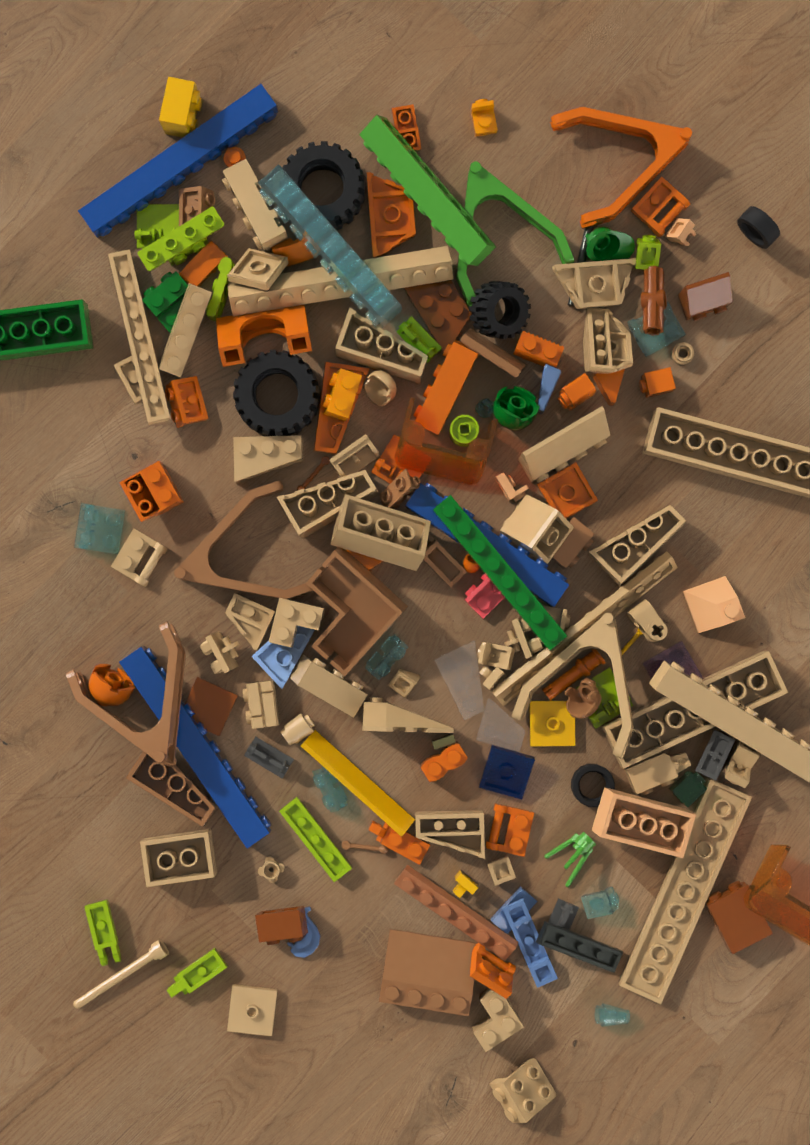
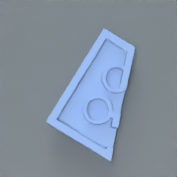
[252,626,315,689]

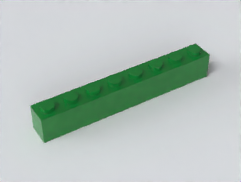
[433,495,567,651]

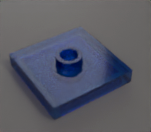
[479,745,535,800]

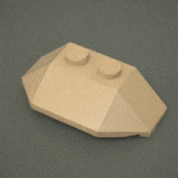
[583,308,633,374]

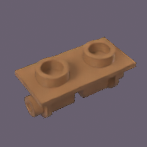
[379,469,421,509]

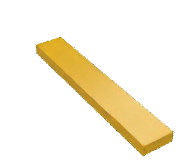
[301,730,415,836]

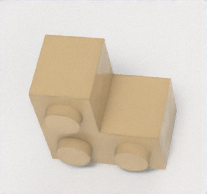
[269,598,325,648]
[472,988,524,1052]

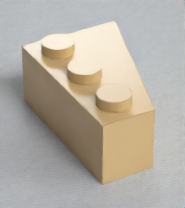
[289,654,368,718]

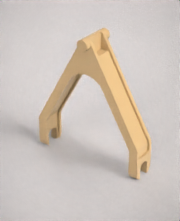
[512,613,634,758]

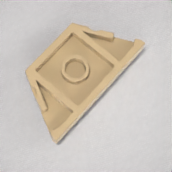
[552,258,636,309]

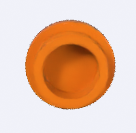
[223,147,246,168]

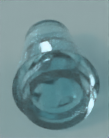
[595,1003,630,1027]

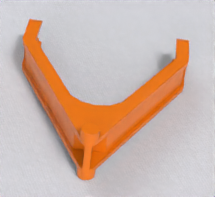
[550,107,692,229]

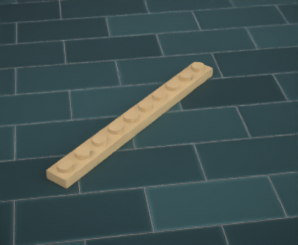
[491,551,677,706]

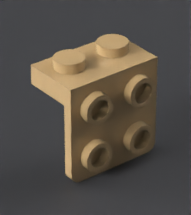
[490,1058,556,1123]

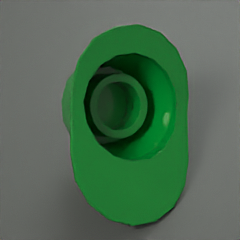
[585,227,635,261]

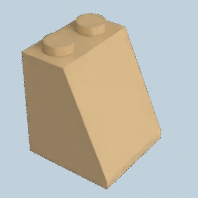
[500,494,574,564]

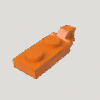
[369,821,430,865]

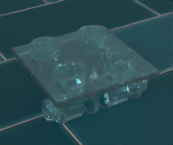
[74,503,125,554]

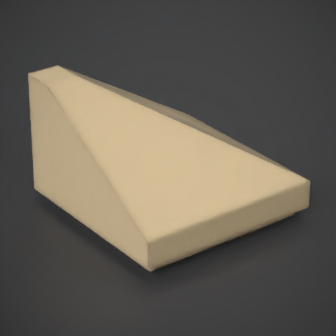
[388,669,421,698]

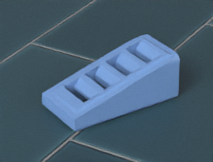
[538,364,562,414]

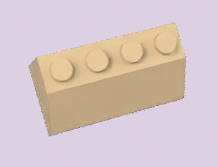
[330,494,431,571]

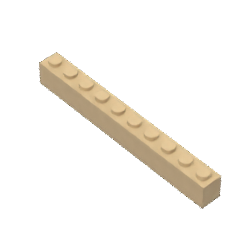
[228,246,454,316]
[649,661,810,783]

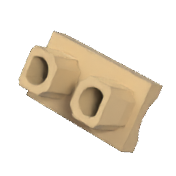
[504,617,544,659]
[200,631,240,674]

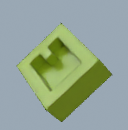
[635,235,661,270]

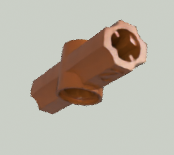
[641,266,667,336]

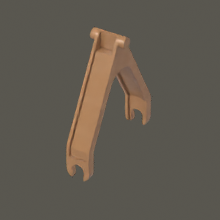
[174,480,314,599]
[66,621,186,767]

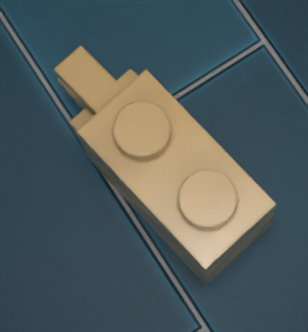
[624,752,691,796]

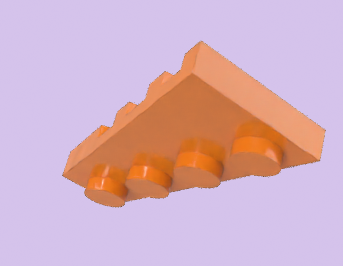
[313,362,370,454]

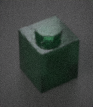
[669,771,707,808]

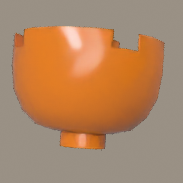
[88,664,135,706]

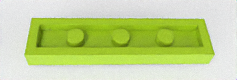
[279,796,352,882]

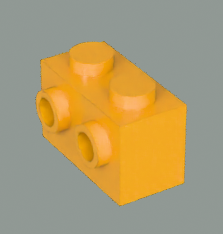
[322,368,362,421]

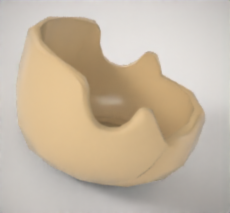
[364,370,397,406]

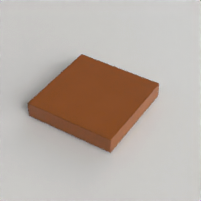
[185,677,238,736]

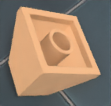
[683,576,745,633]

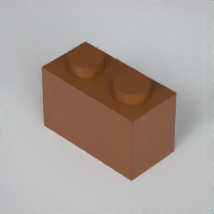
[255,906,308,945]

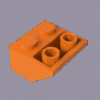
[119,461,184,522]

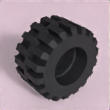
[469,281,531,339]

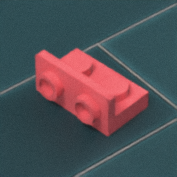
[464,574,504,619]

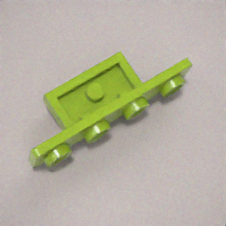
[137,206,225,272]

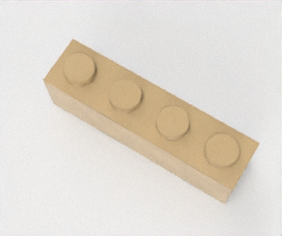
[158,283,212,377]

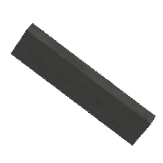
[536,921,623,973]

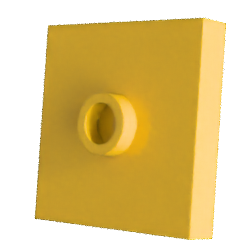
[529,701,575,746]

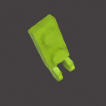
[205,256,235,321]
[84,899,122,966]

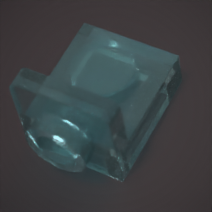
[581,886,619,919]

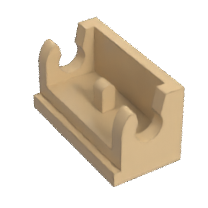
[329,434,380,477]

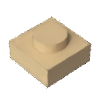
[487,855,516,886]

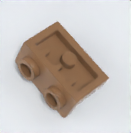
[179,186,215,235]

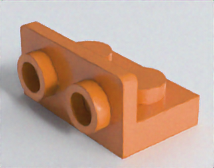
[165,376,208,428]

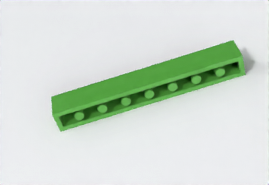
[359,115,496,266]

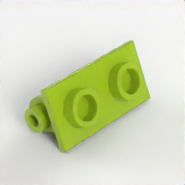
[396,316,442,363]

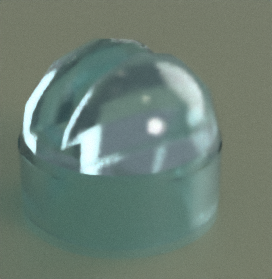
[475,398,494,418]

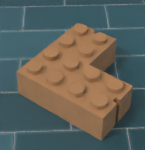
[306,547,408,676]

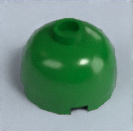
[493,386,539,431]

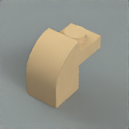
[722,739,760,788]

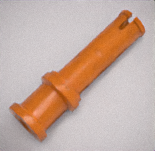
[542,649,606,701]

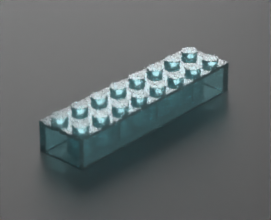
[258,164,402,328]

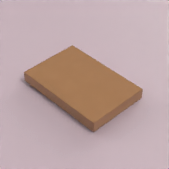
[460,329,526,378]

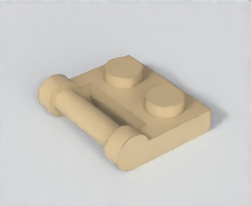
[111,528,168,587]

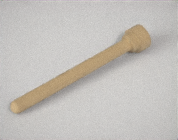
[73,939,169,1009]

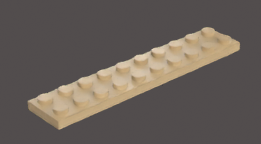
[619,778,752,1004]

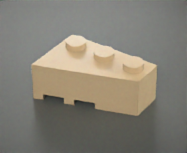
[233,435,303,484]
[415,810,485,859]

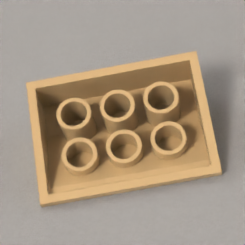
[518,406,610,483]

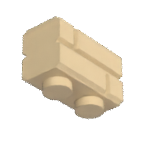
[243,680,280,729]

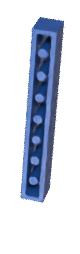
[405,483,569,607]

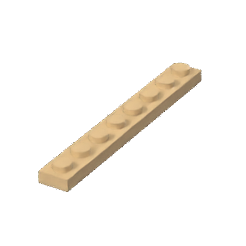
[108,249,171,425]

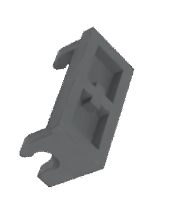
[695,730,735,780]

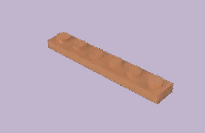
[394,865,519,961]

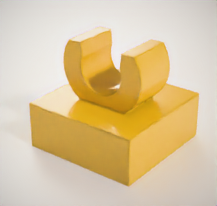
[452,870,478,898]

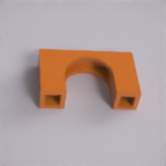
[216,305,312,367]

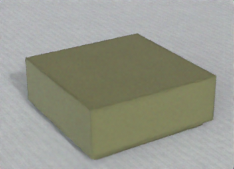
[432,733,456,750]

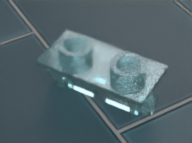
[365,634,408,680]
[312,767,348,812]

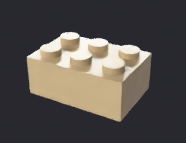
[140,829,217,887]

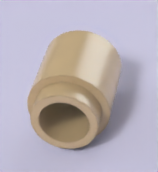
[280,713,315,745]

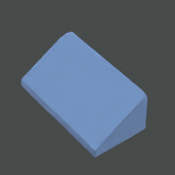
[490,886,538,934]

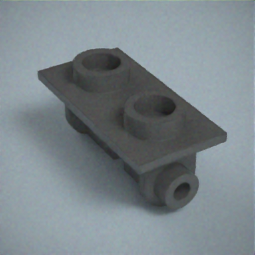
[244,736,294,779]
[548,898,579,930]

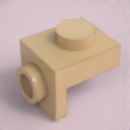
[477,642,515,670]

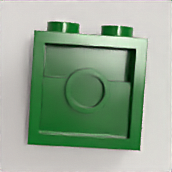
[142,271,188,333]

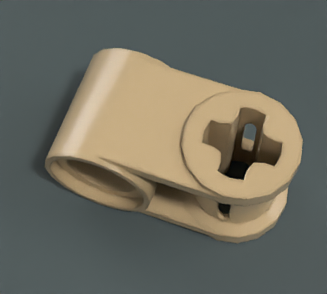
[627,599,668,642]

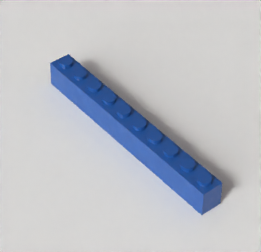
[78,84,278,238]
[119,646,271,848]

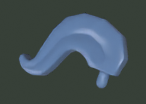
[287,906,320,958]

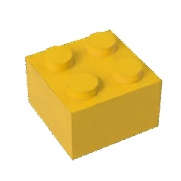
[159,76,203,138]

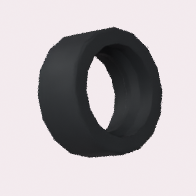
[737,206,780,249]
[571,763,615,807]

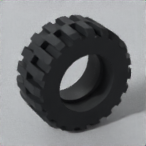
[279,141,365,233]
[233,350,320,436]

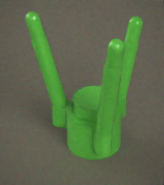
[544,832,596,887]

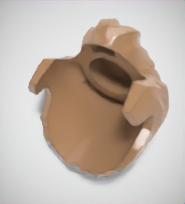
[565,678,602,719]

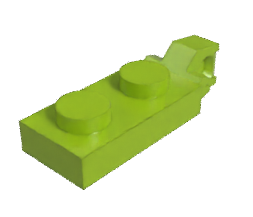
[167,948,228,998]

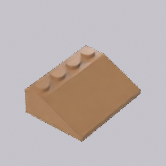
[379,929,477,1016]

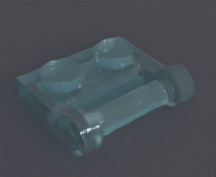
[627,301,686,357]

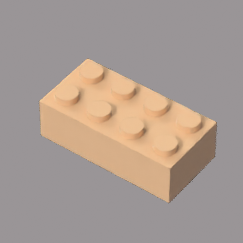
[592,787,696,858]

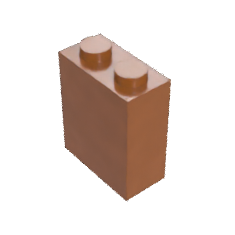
[705,881,773,954]

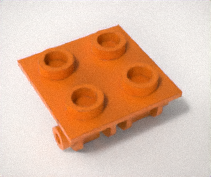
[371,434,432,495]

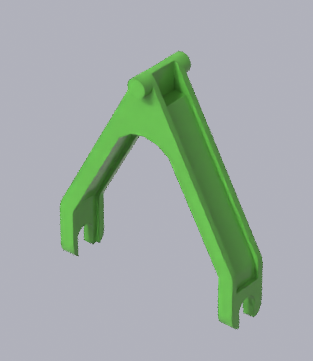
[456,161,574,307]

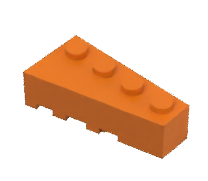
[413,340,479,435]

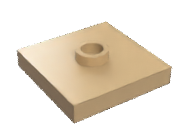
[227,248,288,291]
[227,984,278,1036]

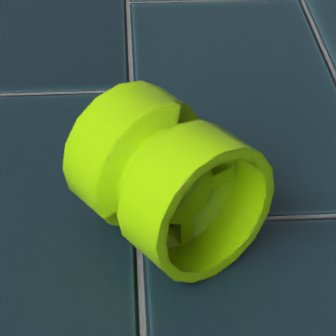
[449,415,479,447]

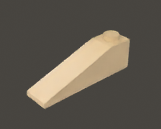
[362,697,454,733]

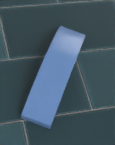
[502,898,558,988]

